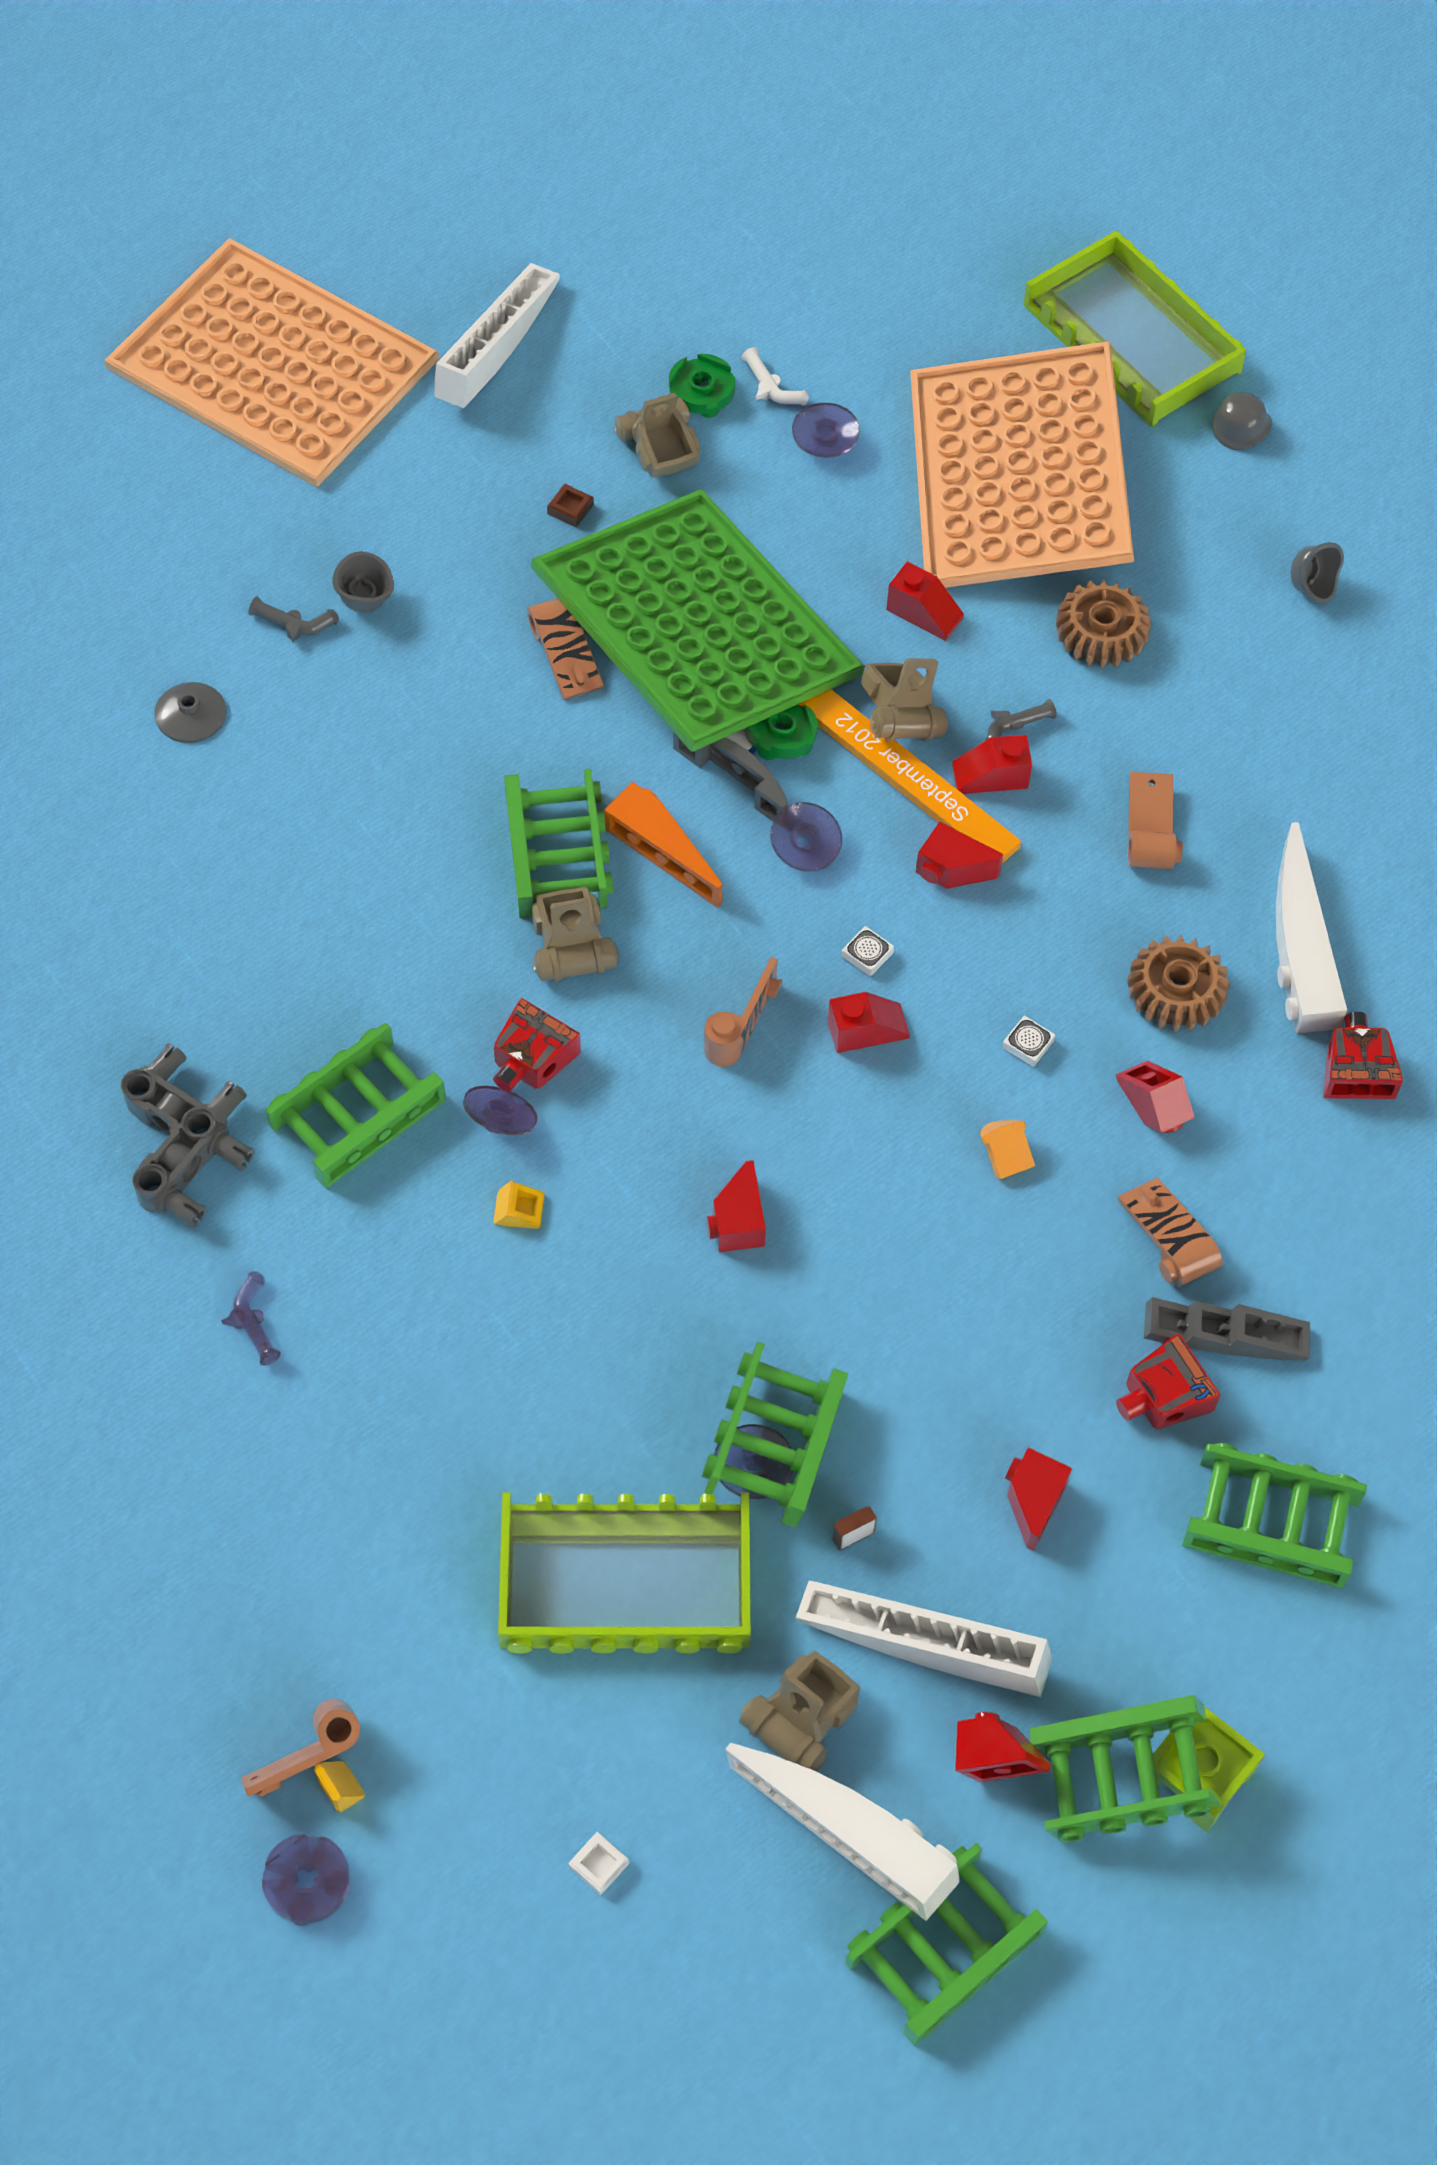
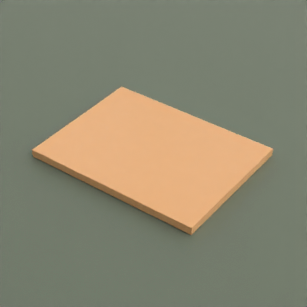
[104,238,439,487]
[910,341,1134,588]

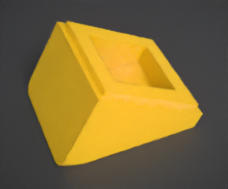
[493,1181,545,1229]
[313,1761,365,1813]

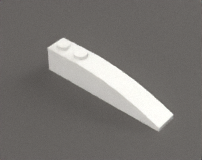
[434,263,560,408]
[1276,822,1347,1034]
[796,1580,1052,1697]
[725,1743,959,1921]

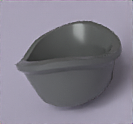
[1212,392,1272,450]
[1290,542,1344,604]
[332,551,394,613]

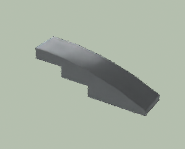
[1144,1297,1310,1361]

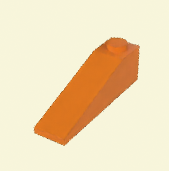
[604,781,723,908]

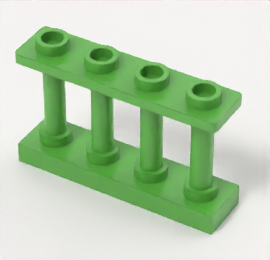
[504,769,614,918]
[265,1023,446,1189]
[701,1341,848,1528]
[1182,1443,1367,1589]
[1029,1695,1221,1842]
[845,1843,1048,2047]

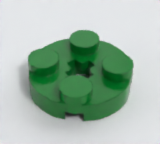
[669,354,735,418]
[745,704,818,760]

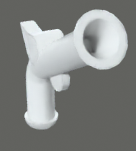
[741,347,809,406]

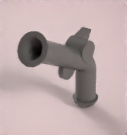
[249,596,339,643]
[985,699,1057,741]

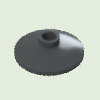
[155,682,226,743]

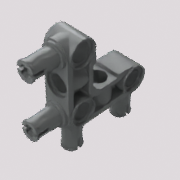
[121,1043,255,1228]

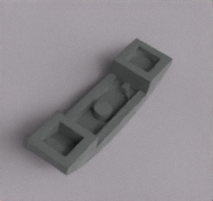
[673,732,788,828]

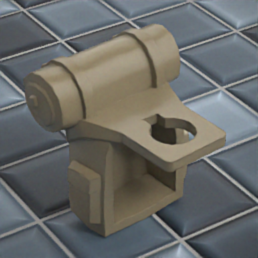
[614,393,701,478]
[861,658,948,741]
[532,887,619,982]
[739,1650,860,1771]

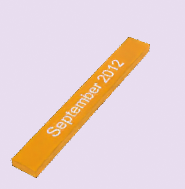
[797,689,1021,864]

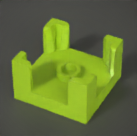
[1153,1706,1265,1832]

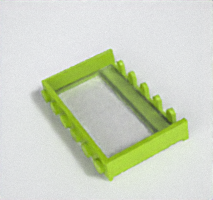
[1023,230,1247,428]
[498,1492,751,1654]

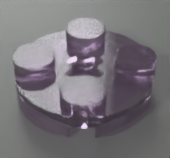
[262,1834,350,1926]

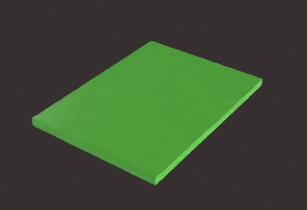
[531,489,865,752]

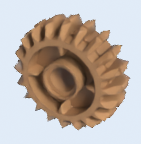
[1055,580,1151,669]
[1127,935,1230,1032]

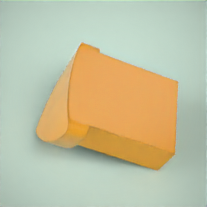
[980,1120,1035,1179]

